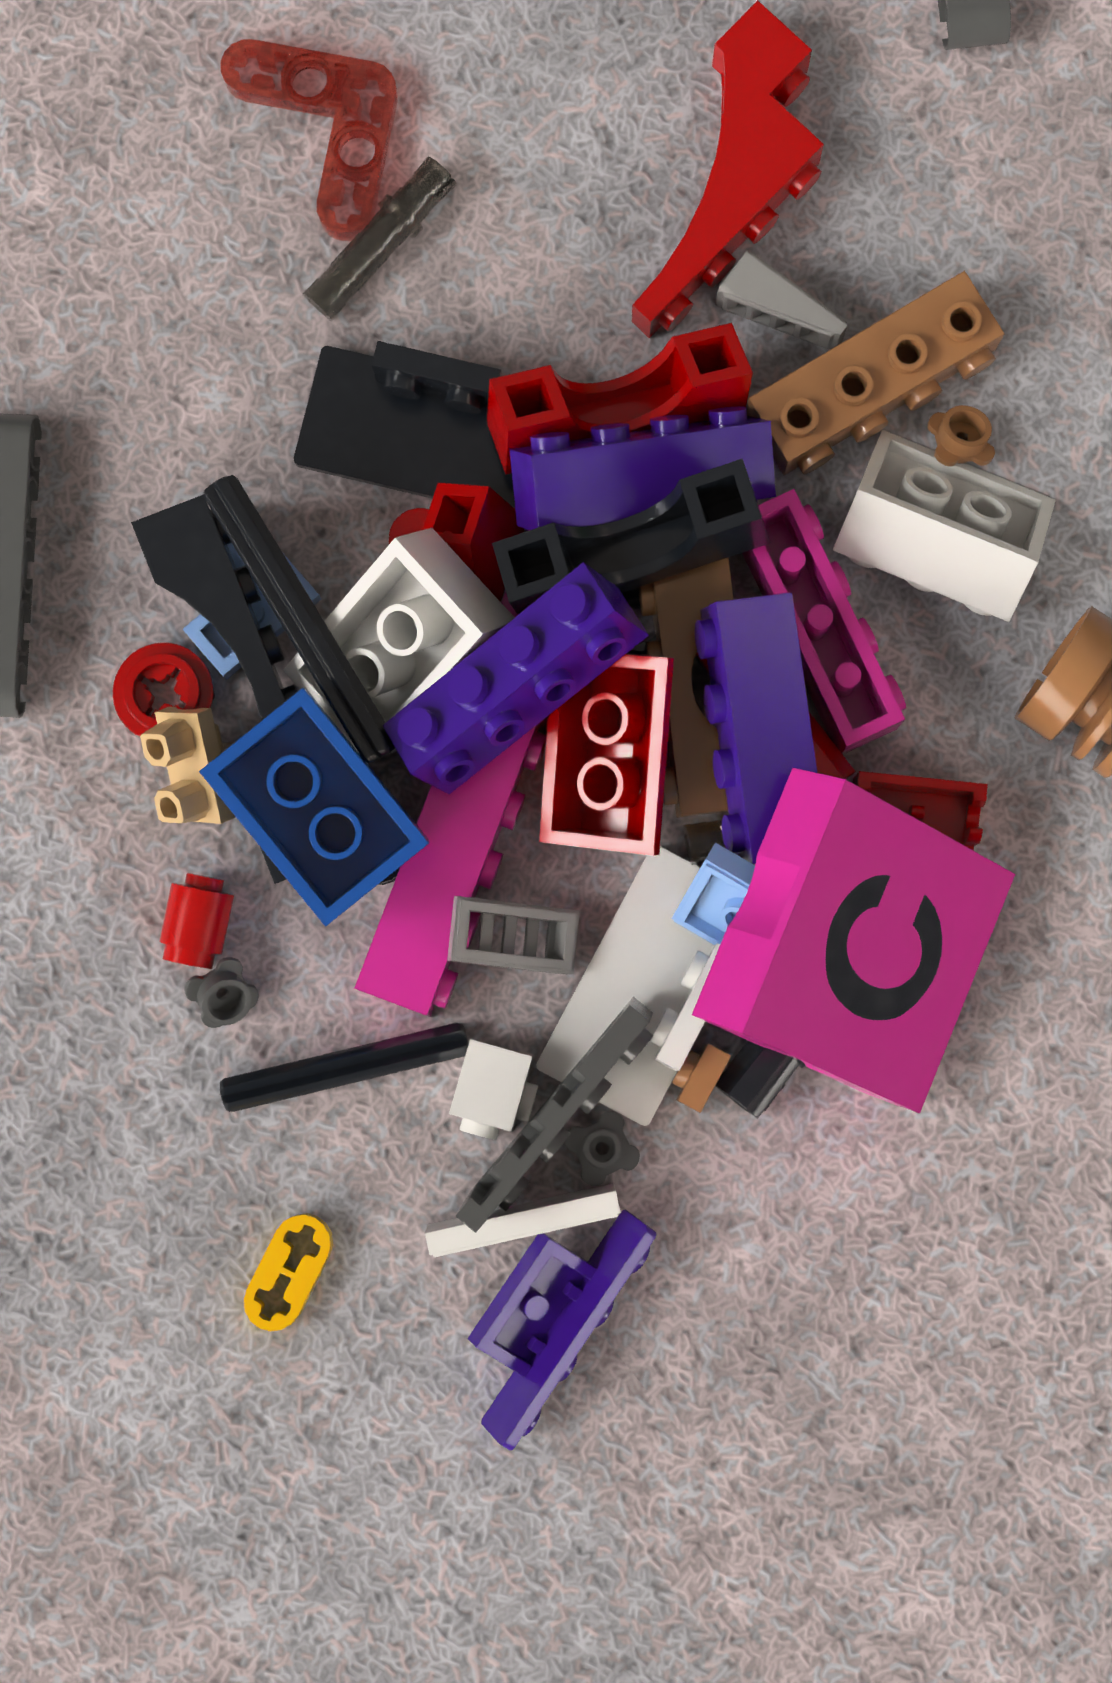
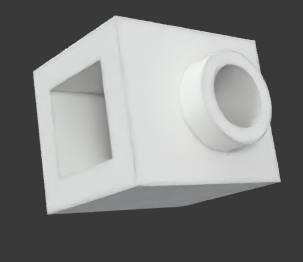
[449,1039,539,1140]

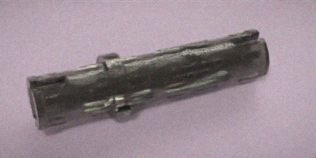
[302,156,457,321]

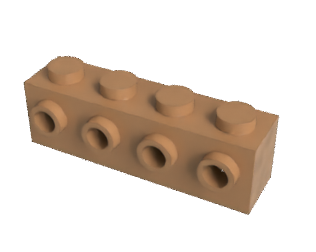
[746,270,1005,475]

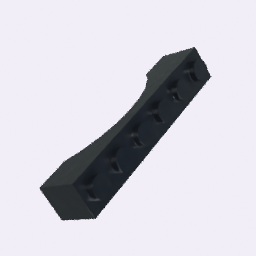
[131,494,298,884]

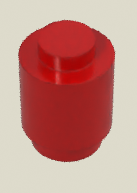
[159,873,234,969]

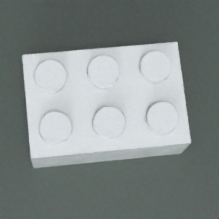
[283,528,514,754]

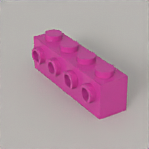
[742,489,906,754]

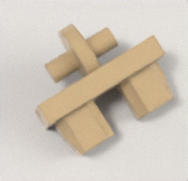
[140,707,235,824]

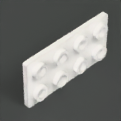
[536,847,720,1126]

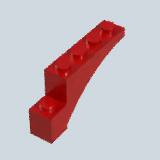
[632,0,824,338]

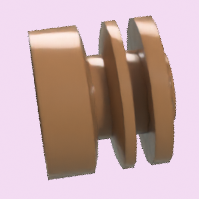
[1014,606,1112,778]

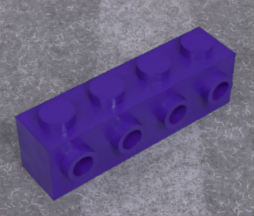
[510,406,776,530]
[383,562,649,794]
[695,592,817,864]

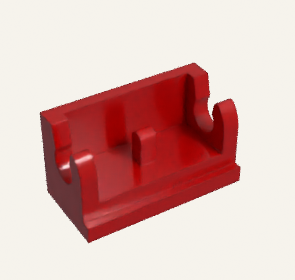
[852,771,988,851]

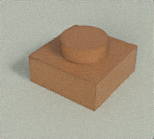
[671,1043,731,1113]

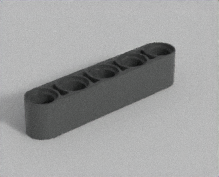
[0,413,42,718]

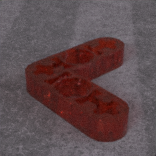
[221,39,398,241]

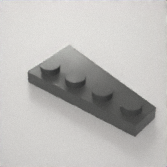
[456,996,653,1233]

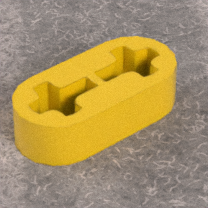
[244,1213,333,1331]

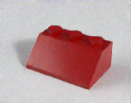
[539,653,674,856]

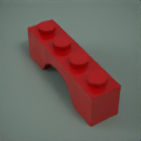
[487,323,753,474]

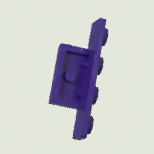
[467,1210,657,1451]

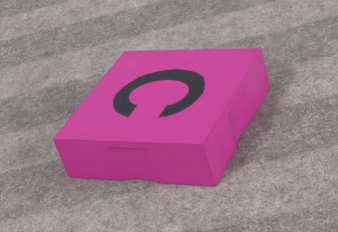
[692,768,1015,1114]

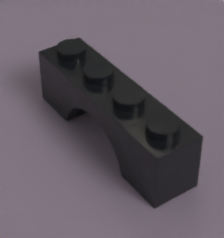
[492,458,771,615]

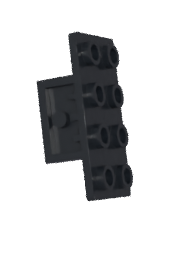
[294,341,515,509]

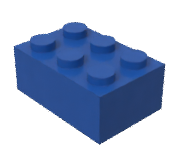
[199,688,429,927]

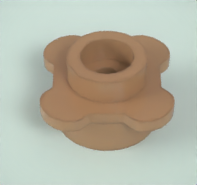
[927,405,995,467]

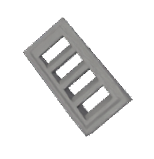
[716,251,848,349]
[447,896,580,974]

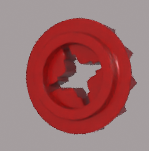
[113,643,215,737]

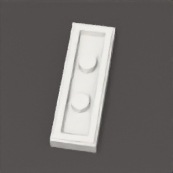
[425,1183,621,1257]

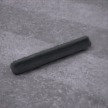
[220,1023,469,1112]

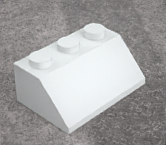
[833,430,1056,622]

